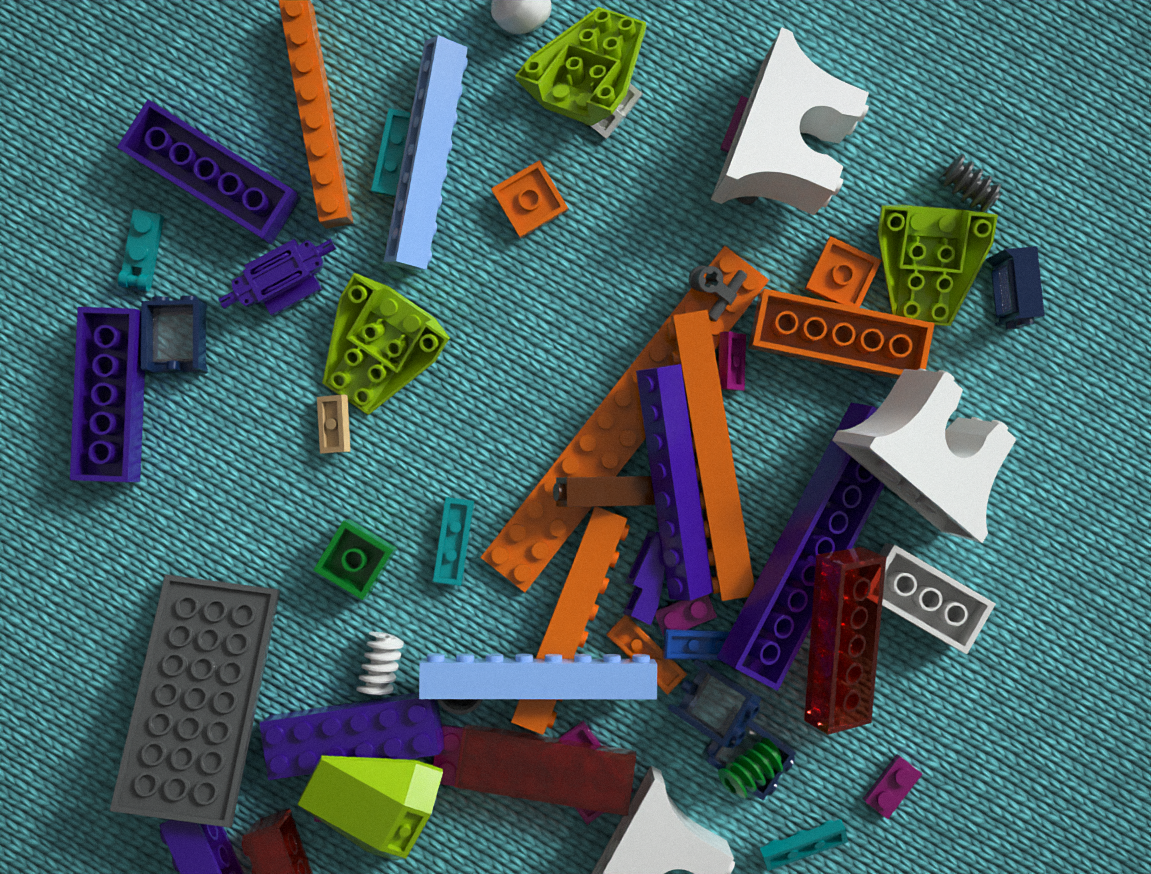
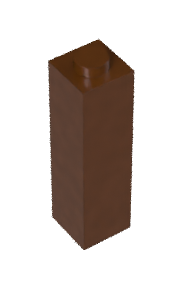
[553,476,655,507]

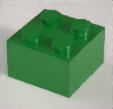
[313,519,398,600]

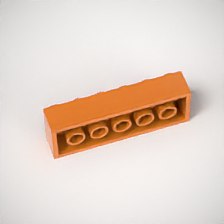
[748,289,935,379]

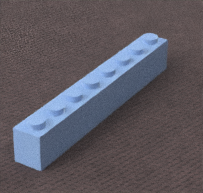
[384,35,468,271]
[419,653,657,699]

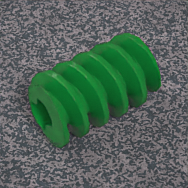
[718,737,783,799]

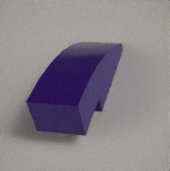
[623,531,664,625]

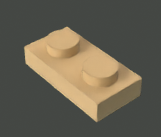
[317,395,351,454]

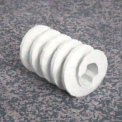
[356,632,404,695]

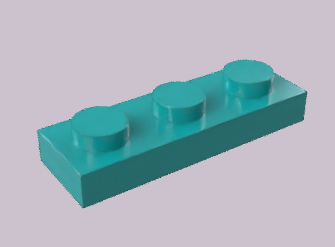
[371,108,411,198]
[433,497,475,586]
[760,819,848,871]

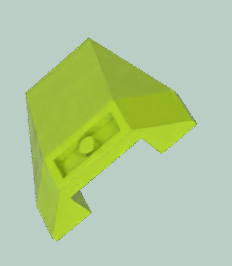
[515,7,647,126]
[877,205,998,326]
[322,273,450,415]
[298,756,443,860]

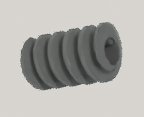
[938,154,1003,213]

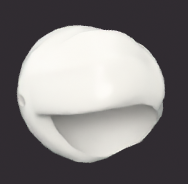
[491,0,552,34]

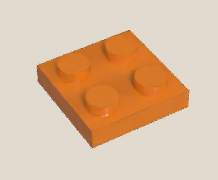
[491,160,569,239]
[804,236,882,308]

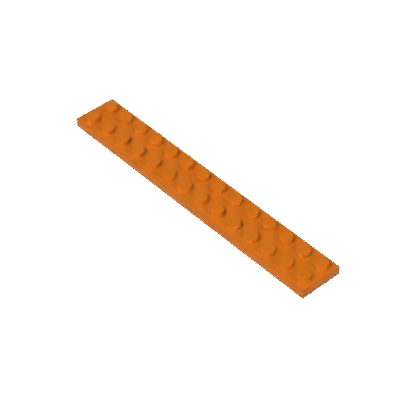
[480,246,769,592]

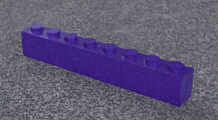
[636,364,713,601]

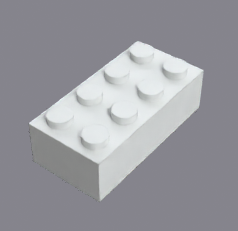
[858,543,996,654]

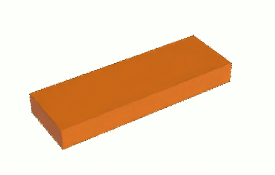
[606,615,687,695]

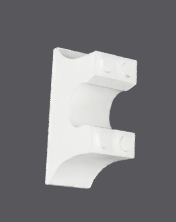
[711,28,869,215]
[832,368,1016,543]
[591,765,735,874]

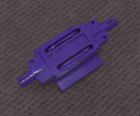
[218,238,337,316]

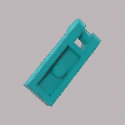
[118,209,165,292]

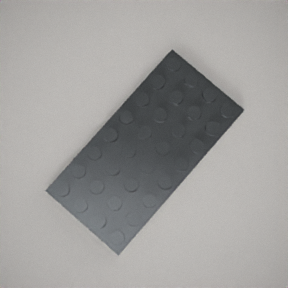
[110,574,280,827]

